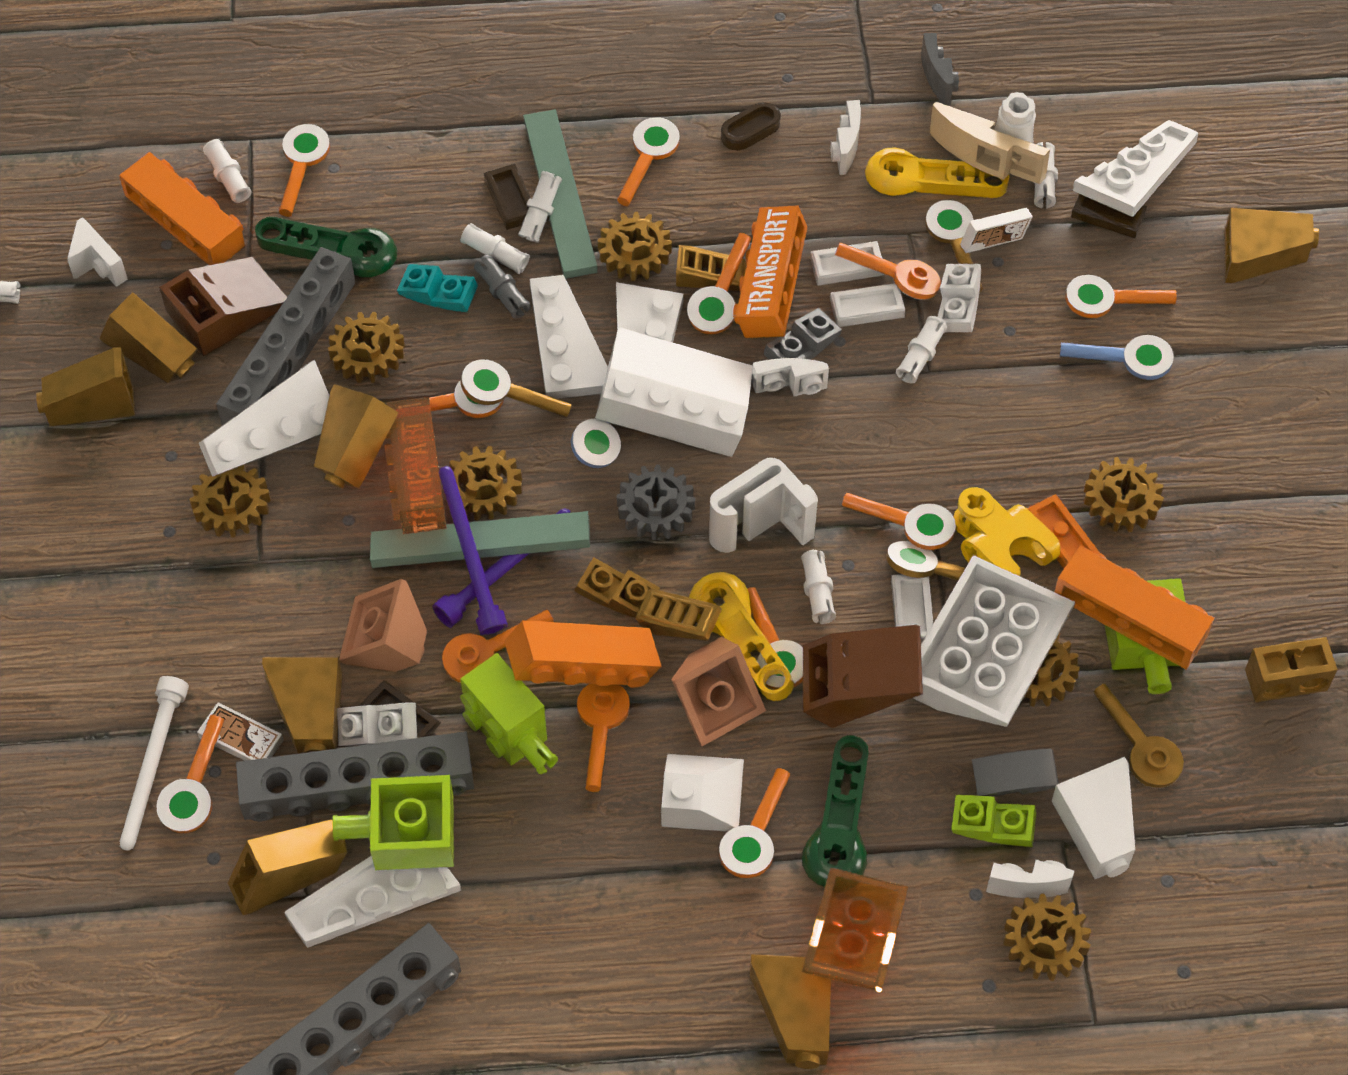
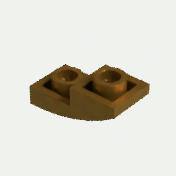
[574,557,660,618]

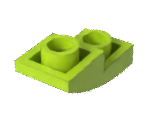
[952,795,1036,847]

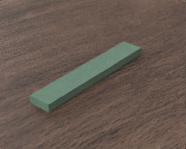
[523,109,597,279]
[370,511,590,568]

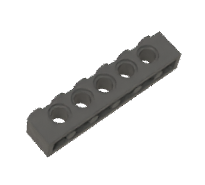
[216,247,355,426]
[236,731,474,822]
[234,923,461,1075]

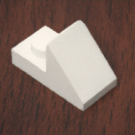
[68,217,128,287]

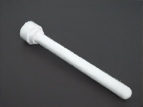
[120,676,189,851]

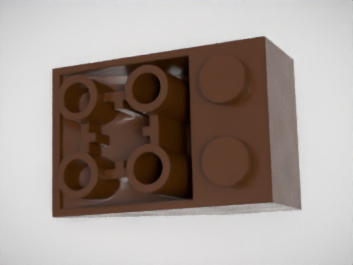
[159,257,287,356]
[803,624,923,728]

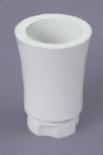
[994,92,1036,144]

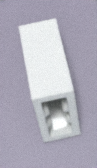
[1052,757,1135,879]

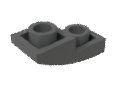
[921,33,959,105]
[763,308,842,360]
[972,749,1059,797]

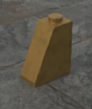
[1225,208,1319,284]
[99,292,197,383]
[36,347,135,427]
[314,384,399,489]
[262,657,342,754]
[227,820,347,915]
[750,954,832,1069]

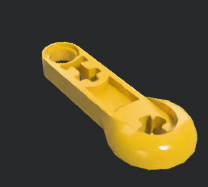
[865,147,1009,198]
[689,572,794,701]

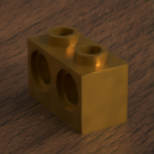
[1245,637,1338,702]

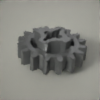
[617,464,695,540]

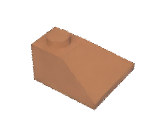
[339,579,427,672]
[671,637,766,746]

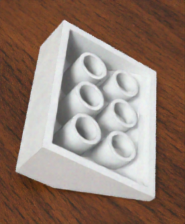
[595,327,753,457]
[913,555,1075,727]

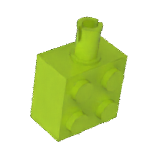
[1105,578,1186,694]
[460,653,558,774]
[332,775,454,870]

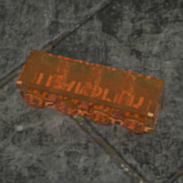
[384,397,447,534]

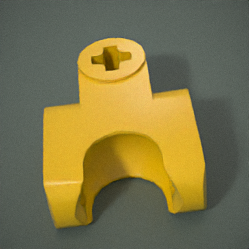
[954,487,1060,576]

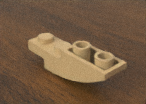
[930,102,1050,184]

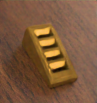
[676,245,747,291]
[636,590,722,641]

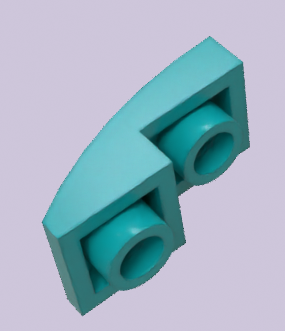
[397,264,478,312]

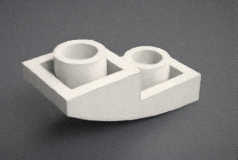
[830,100,861,175]
[937,264,981,332]
[752,358,829,396]
[337,703,417,746]
[986,860,1074,898]

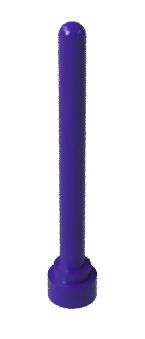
[439,466,508,635]
[432,508,571,628]

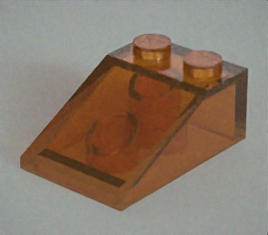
[802,868,908,992]

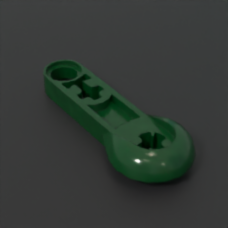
[255,217,398,277]
[802,735,869,889]

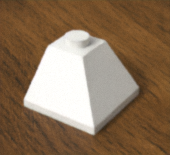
[661,754,744,831]

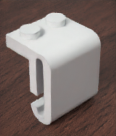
[709,458,818,553]

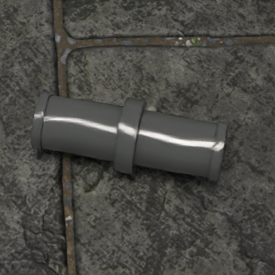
[474,254,531,319]

